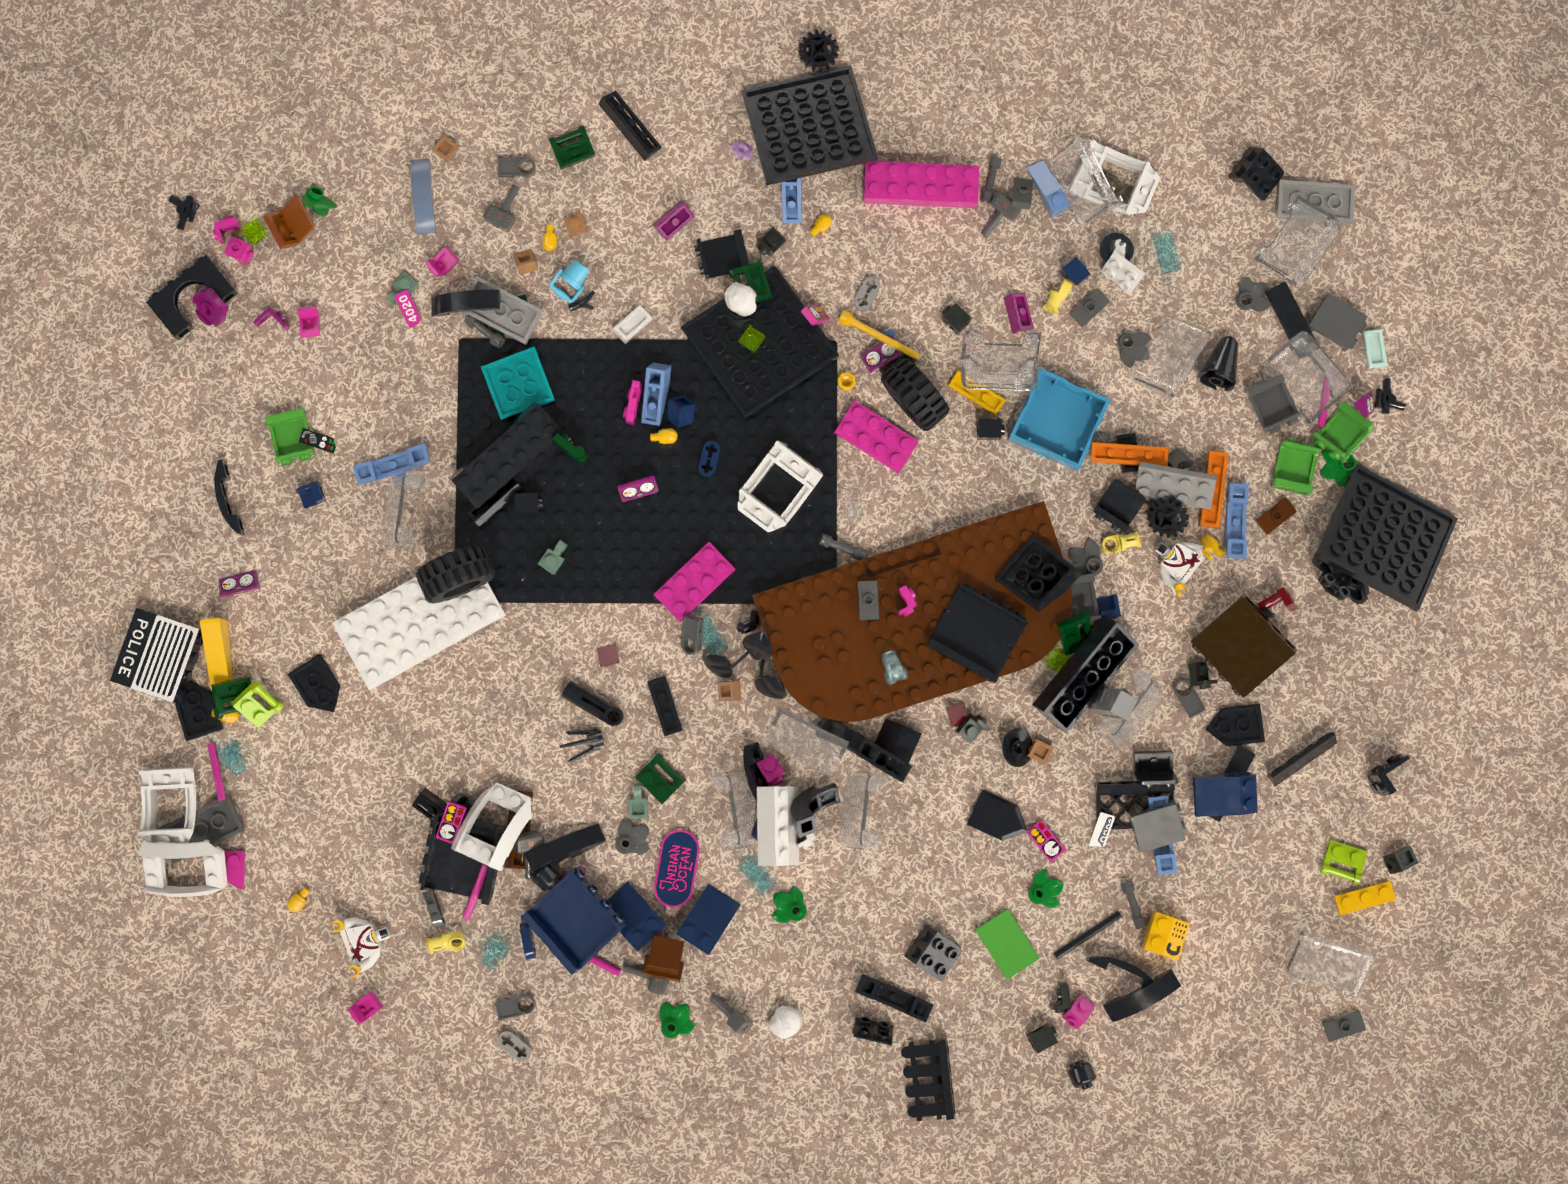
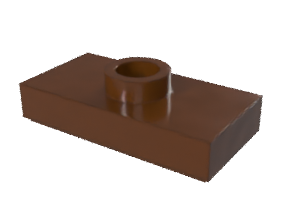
[1255,497,1297,535]

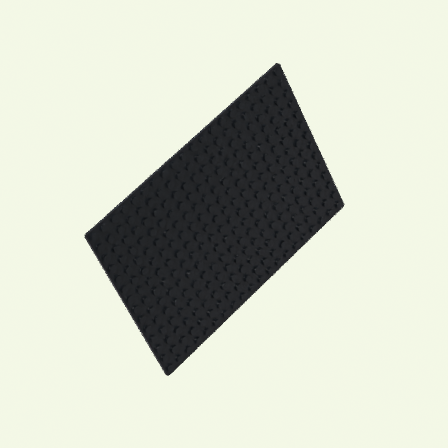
[455,338,837,604]

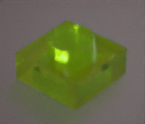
[240,219,268,246]
[739,325,765,353]
[1046,650,1069,673]

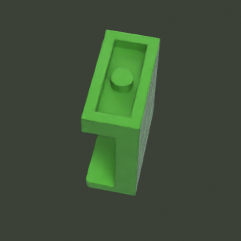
[1313,401,1373,463]
[265,408,316,466]
[1271,439,1321,496]

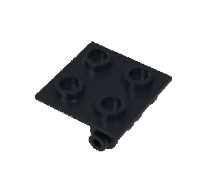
[852,1017,894,1046]

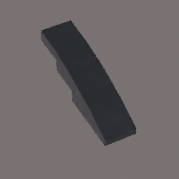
[842,729,913,783]
[525,824,606,872]

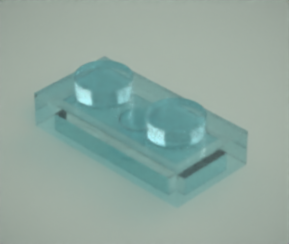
[702,615,727,655]
[737,855,777,897]

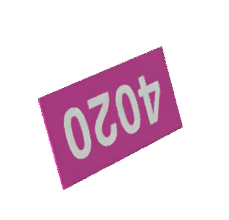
[394,289,421,328]

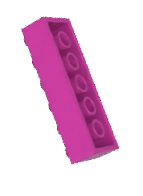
[864,161,979,208]

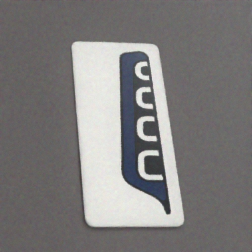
[1089,812,1115,847]

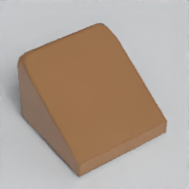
[513,249,538,275]
[718,681,741,701]

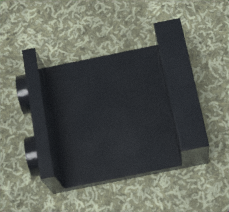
[694,229,749,279]

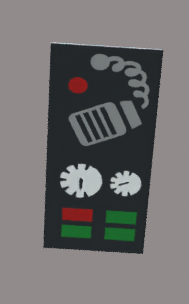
[299,428,336,454]

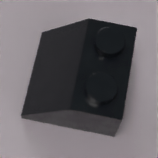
[875,719,922,763]

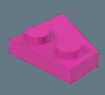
[623,380,642,425]
[224,851,246,889]

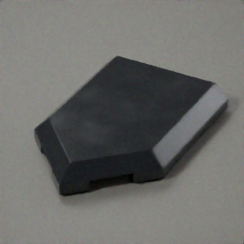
[287,654,341,713]
[175,681,223,741]
[1205,704,1265,746]
[967,790,1028,841]

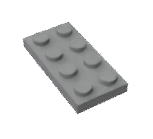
[1276,180,1355,224]
[464,276,544,345]
[1135,462,1217,510]

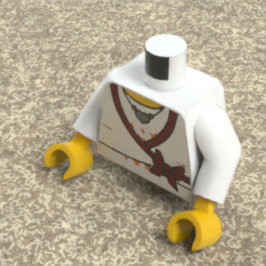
[1155,542,1217,597]
[330,917,390,979]

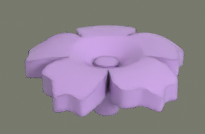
[731,141,753,160]

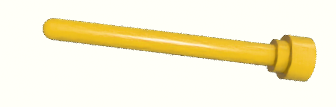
[839,310,920,359]

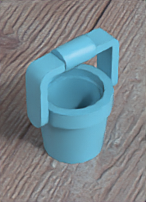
[549,259,590,303]

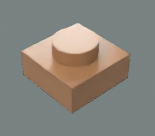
[432,135,459,163]
[563,213,588,237]
[1027,739,1053,765]

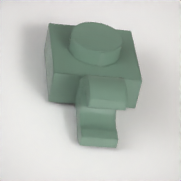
[387,272,419,305]
[538,540,568,575]
[628,785,649,819]

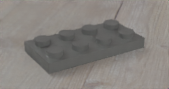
[157,796,245,864]

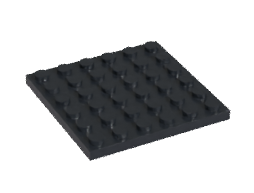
[742,65,878,186]
[681,265,840,419]
[1313,464,1458,612]

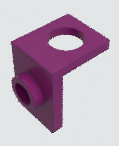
[253,307,290,331]

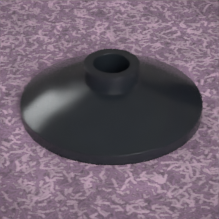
[1002,728,1033,767]

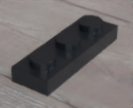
[468,478,522,526]
[647,676,683,737]

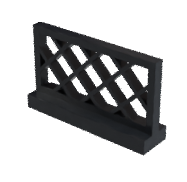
[1094,781,1175,830]

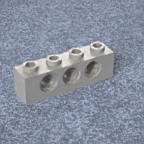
[1088,687,1138,720]

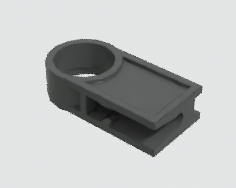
[498,158,536,178]
[1168,448,1196,472]
[681,614,704,655]
[1173,679,1206,718]
[422,889,445,929]
[495,994,536,1021]

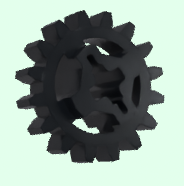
[798,30,839,72]
[1147,496,1190,538]

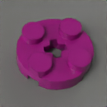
[193,288,229,327]

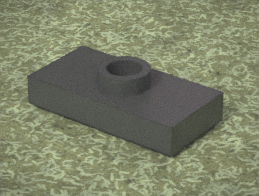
[1011,178,1033,209]
[1069,288,1110,327]
[857,581,879,620]
[1322,1011,1366,1042]

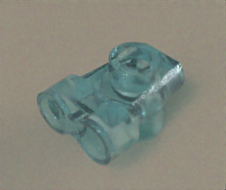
[882,651,909,685]
[217,742,246,776]
[480,936,509,970]

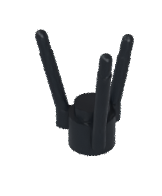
[560,729,604,763]

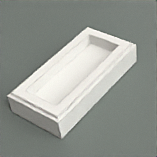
[612,305,653,344]

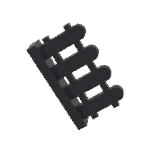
[901,1038,956,1121]

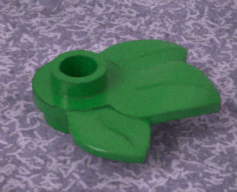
[301,186,337,216]
[1320,451,1357,487]
[1028,870,1064,908]
[772,887,807,923]
[659,1002,695,1038]

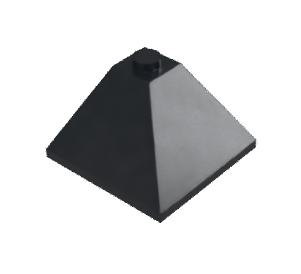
[995,535,1080,612]

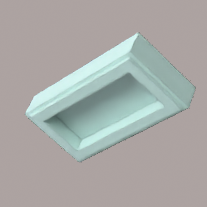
[1362,329,1388,369]

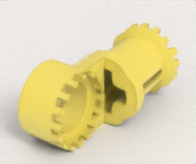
[1042,278,1073,315]
[1101,530,1141,554]
[425,931,466,954]

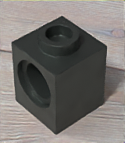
[941,303,972,335]
[1026,1024,1058,1054]

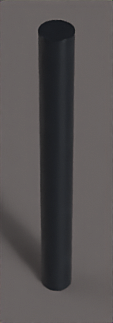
[1053,911,1122,960]

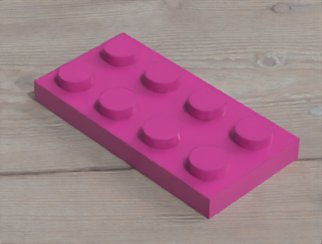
[834,400,919,473]
[653,542,736,623]

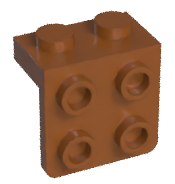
[263,195,315,250]

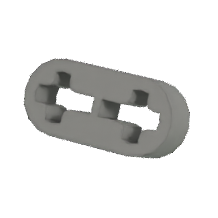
[854,277,880,312]
[498,1030,531,1061]

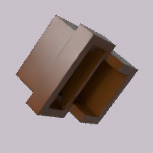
[642,935,684,983]

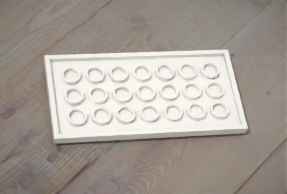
[332,577,506,690]

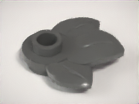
[1236,277,1272,312]
[1117,332,1151,368]
[1069,540,1103,576]
[615,818,649,855]

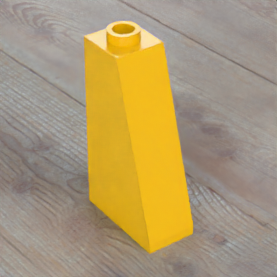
[200,618,233,691]

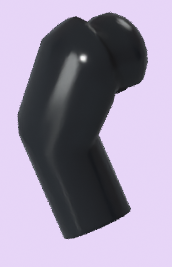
[736,610,759,634]

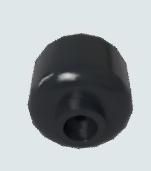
[531,864,560,891]
[1067,1059,1096,1091]

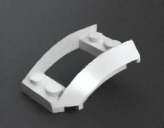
[1070,139,1160,215]
[738,440,823,532]
[138,766,196,843]
[451,783,533,871]
[138,840,227,897]

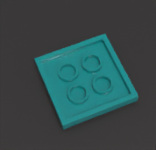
[481,347,555,421]

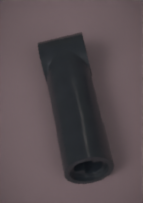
[561,681,624,727]

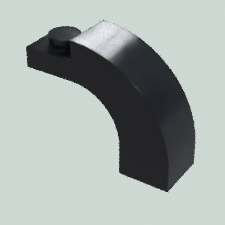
[790,783,840,838]

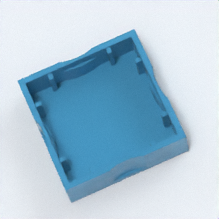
[1008,368,1111,471]

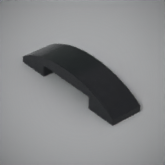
[431,289,500,317]
[214,459,245,536]
[743,742,768,802]
[1086,956,1153,986]
[1103,969,1181,1022]
[854,974,933,1023]

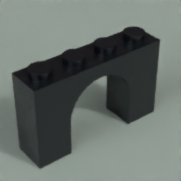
[146,255,238,340]

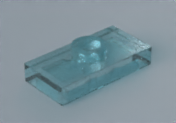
[1153,232,1181,274]

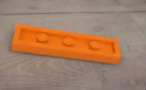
[1090,442,1169,467]
[1199,450,1229,529]

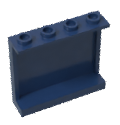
[521,868,627,975]

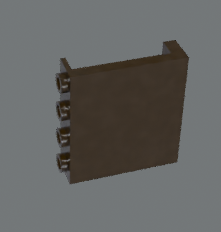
[1191,593,1297,698]

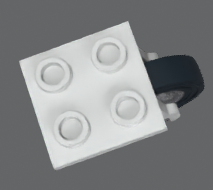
[1099,233,1145,294]

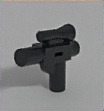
[169,195,200,231]
[1374,378,1406,414]

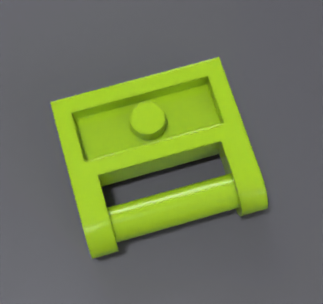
[231,681,284,728]
[1320,840,1368,885]

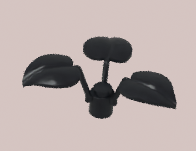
[703,630,786,699]

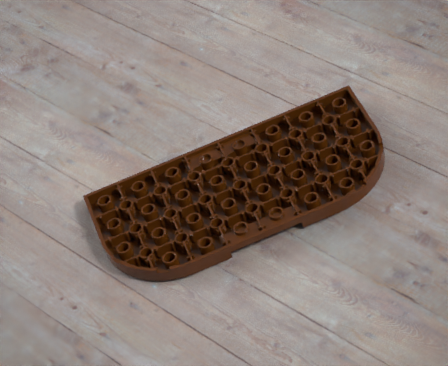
[752,501,1072,722]

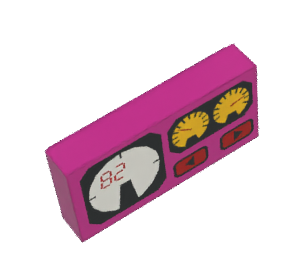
[801,304,830,325]
[436,801,467,844]
[1026,820,1066,862]

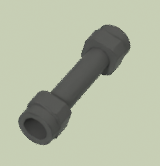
[980,157,1002,203]
[464,315,505,348]
[818,534,865,560]
[1121,881,1147,929]

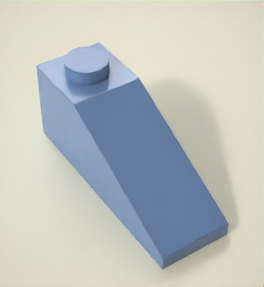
[1026,160,1070,218]
[782,178,802,223]
[641,362,671,426]

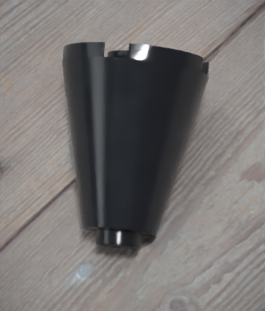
[1198,336,1239,391]

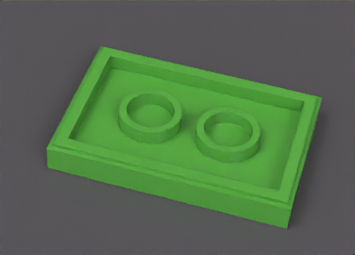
[975,909,1040,979]

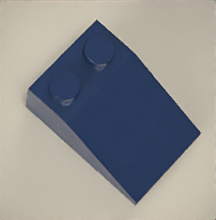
[1193,771,1258,817]
[608,881,667,952]
[676,884,741,955]

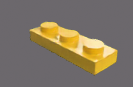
[1334,881,1396,915]

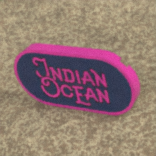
[654,830,700,907]

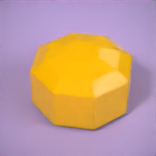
[837,372,856,391]

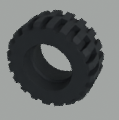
[880,358,950,431]
[416,545,495,604]

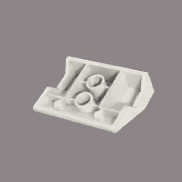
[757,787,799,866]

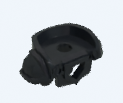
[1312,557,1370,604]

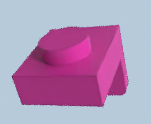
[213,216,241,245]
[224,237,254,265]
[426,246,460,277]
[297,306,320,338]
[897,585,917,617]
[756,754,785,787]
[348,991,384,1025]
[1062,994,1095,1029]

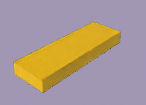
[948,370,1006,416]

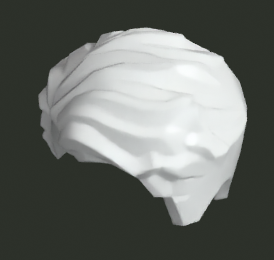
[725,282,757,316]
[768,1006,803,1039]

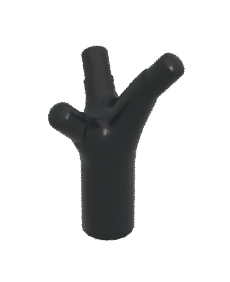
[568,291,595,312]

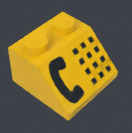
[1141,911,1190,960]

